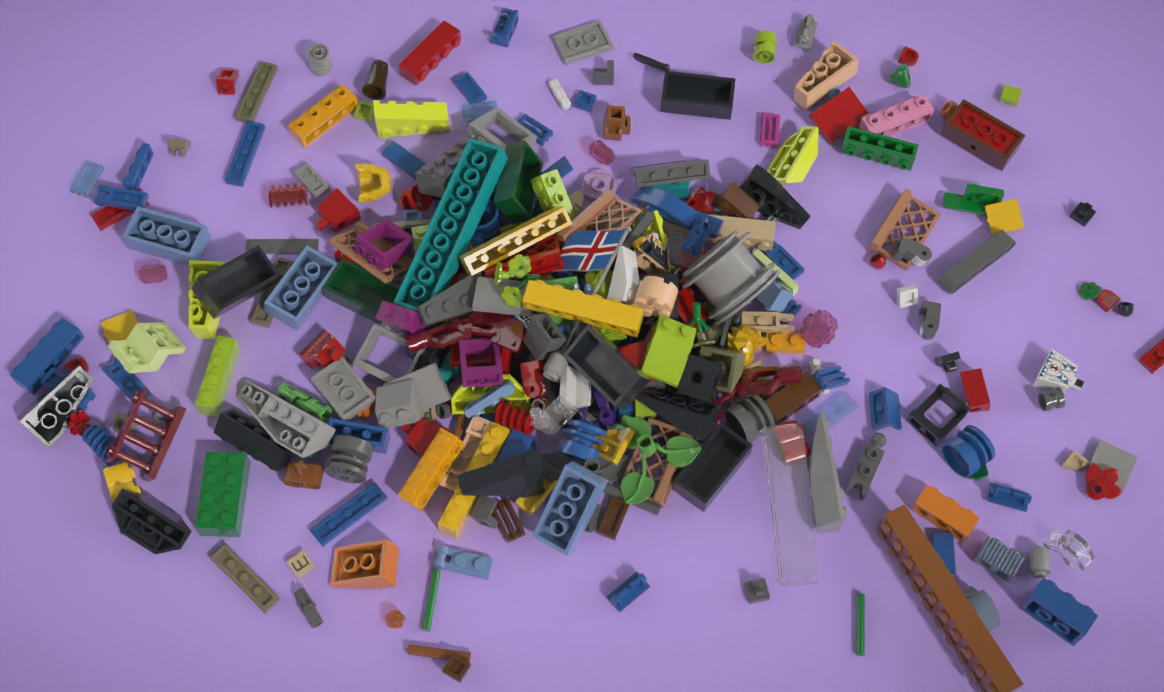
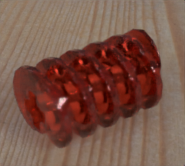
[269,183,308,208]

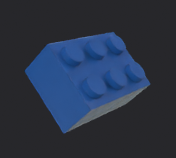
[1020,578,1098,646]

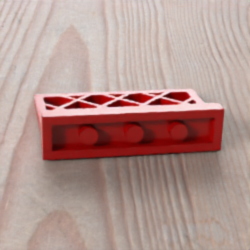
[485,234,564,280]

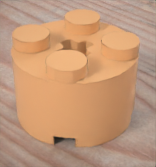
[634,276,678,318]

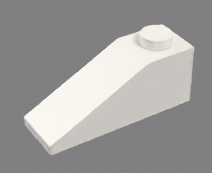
[607,246,640,305]

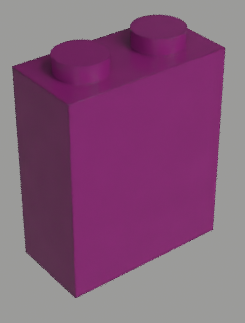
[375,301,435,336]

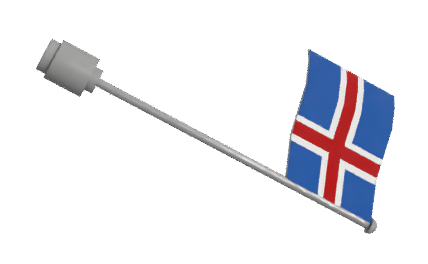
[543,226,631,382]

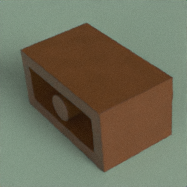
[714,182,760,219]

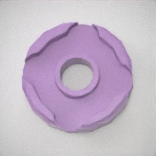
[581,170,617,202]

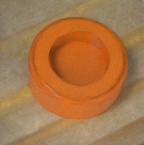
[941,100,958,118]

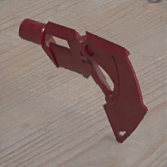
[404,311,523,354]
[711,366,802,428]

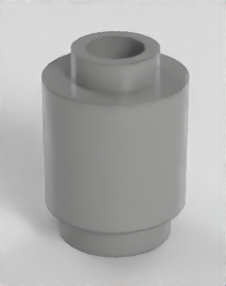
[1029,546,1050,578]

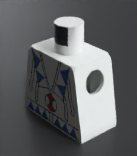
[1032,349,1084,394]

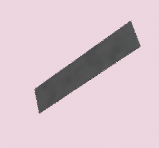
[246,239,319,254]

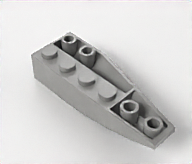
[237,380,336,458]
[808,412,847,533]

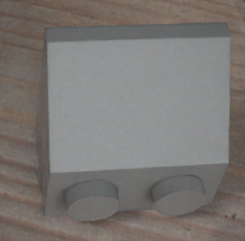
[375,379,425,429]

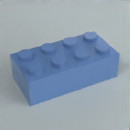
[122,207,211,266]
[264,245,338,331]
[532,461,608,556]

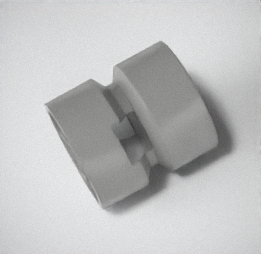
[306,43,333,76]

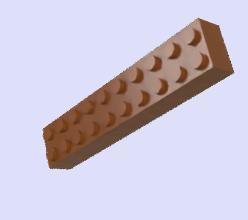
[877,504,1023,692]

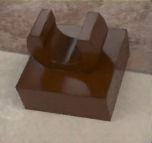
[442,653,471,683]

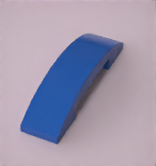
[630,186,699,229]

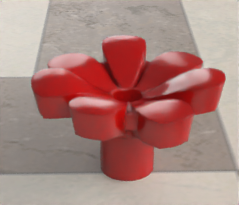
[68,411,91,436]

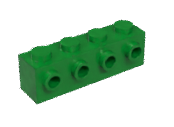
[841,126,919,171]

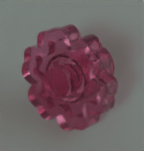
[800,309,838,348]

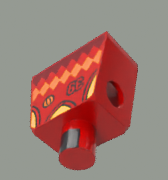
[298,329,345,369]

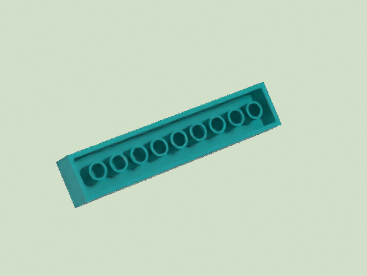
[393,138,508,314]

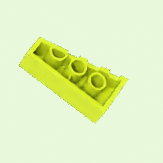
[373,100,450,138]
[189,260,225,339]

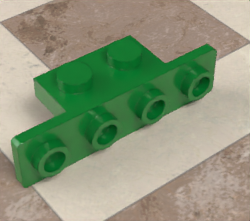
[943,183,1004,216]

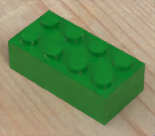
[195,452,251,537]

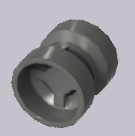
[1038,389,1065,411]

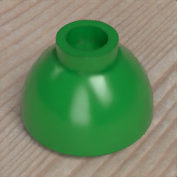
[890,64,911,88]

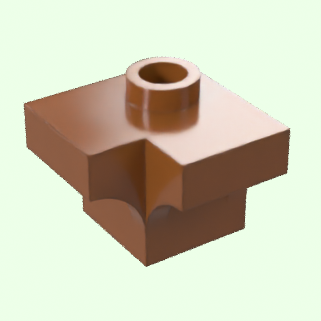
[603,105,631,141]

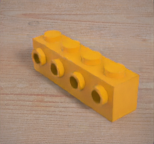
[288,84,358,148]
[397,428,465,512]

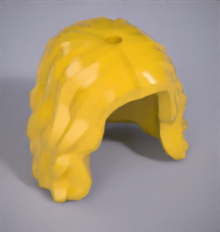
[355,163,392,203]

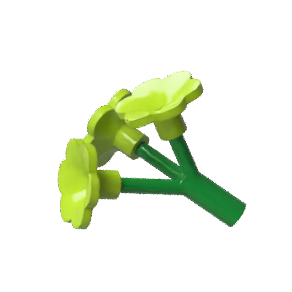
[494,254,541,308]

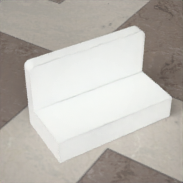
[559,365,591,410]

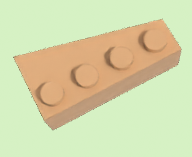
[794,40,859,110]

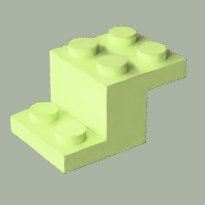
[108,322,186,373]

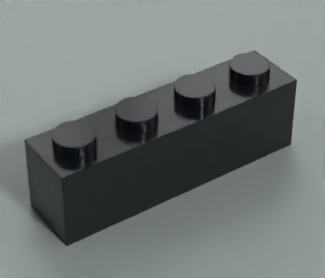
[214,408,293,472]

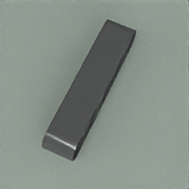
[938,229,1016,294]

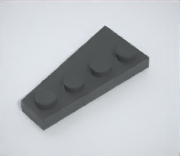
[417,271,483,327]

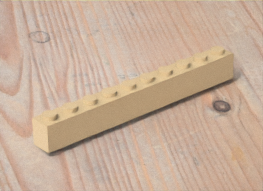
[589,202,776,251]

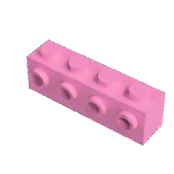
[859,94,935,137]

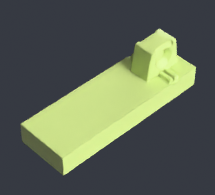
[752,249,798,296]

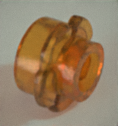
[385,610,406,629]

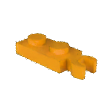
[754,332,805,354]

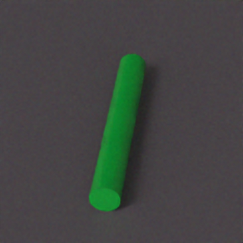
[422,569,441,632]
[856,593,865,656]

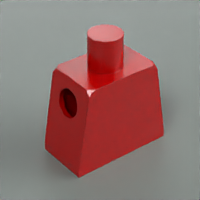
[314,188,361,233]
[401,418,450,459]

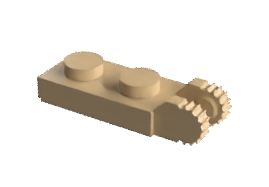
[741,311,795,333]

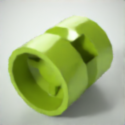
[753,30,777,64]

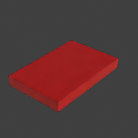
[808,86,869,145]

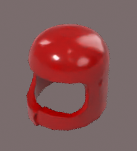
[399,184,432,212]

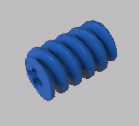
[82,425,126,467]

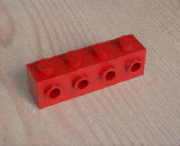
[399,20,461,86]

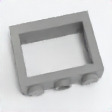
[466,107,537,151]
[352,323,426,382]

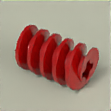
[494,399,538,436]

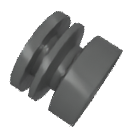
[724,394,775,443]
[324,435,374,483]

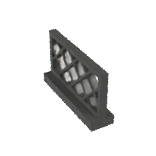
[630,158,710,187]

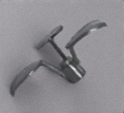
[538,452,628,533]

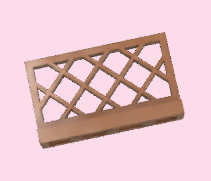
[867,188,941,270]
[558,189,643,248]
[329,221,413,283]
[619,418,694,508]

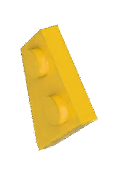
[593,428,635,465]

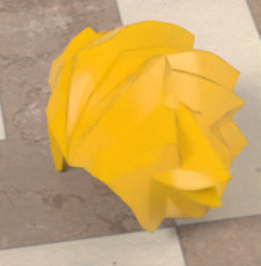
[726,324,768,367]

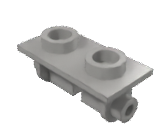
[793,14,818,50]

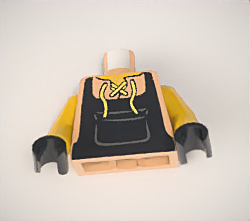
[632,232,685,280]

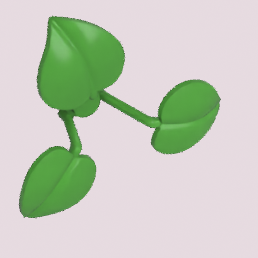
[620,415,701,504]

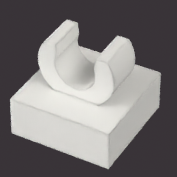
[896,284,918,308]

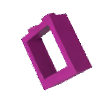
[354,218,415,271]
[459,338,503,388]

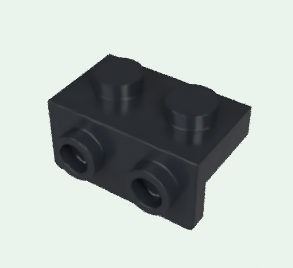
[419,332,450,369]

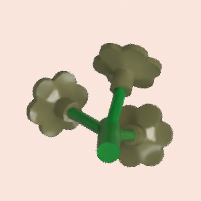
[688,302,723,348]

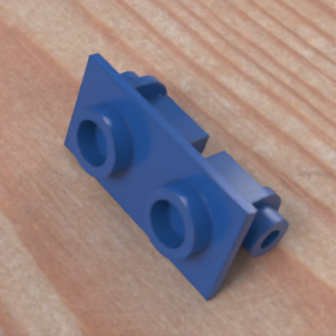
[681,216,714,257]
[987,483,1032,512]
[606,572,651,613]

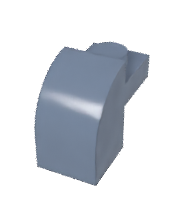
[963,586,1001,631]

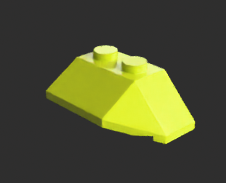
[767,126,819,183]
[451,374,531,414]

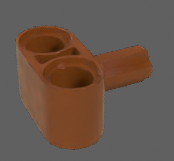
[283,460,324,490]

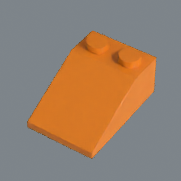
[330,539,399,589]

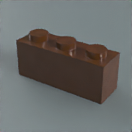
[763,371,822,425]

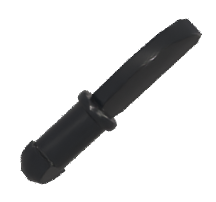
[633,53,670,72]

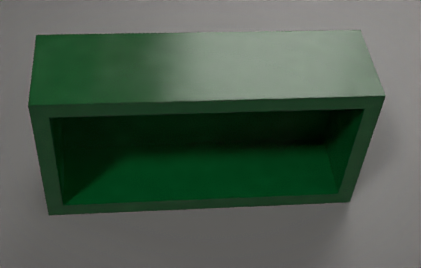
[493,140,544,225]
[322,258,401,325]

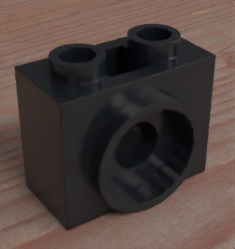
[677,354,724,402]

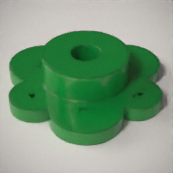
[1078,282,1101,300]
[968,465,989,481]

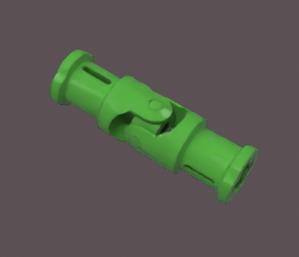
[277,382,332,422]

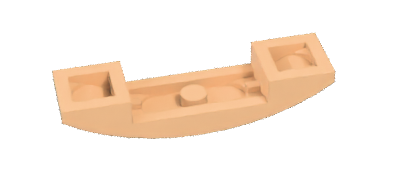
[440,416,492,492]

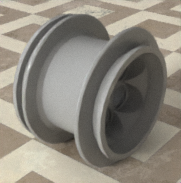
[682,230,780,325]

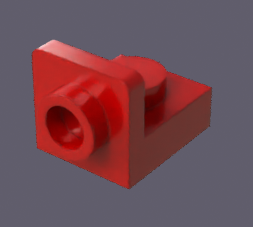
[216,68,239,95]

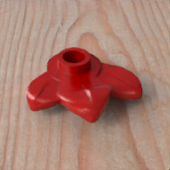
[685,187,718,214]
[1085,463,1122,500]

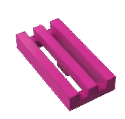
[760,113,780,148]

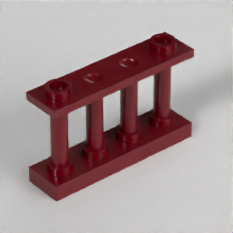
[105,387,186,482]

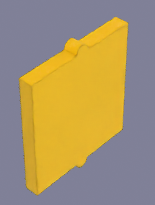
[985,198,1024,236]
[101,310,139,344]

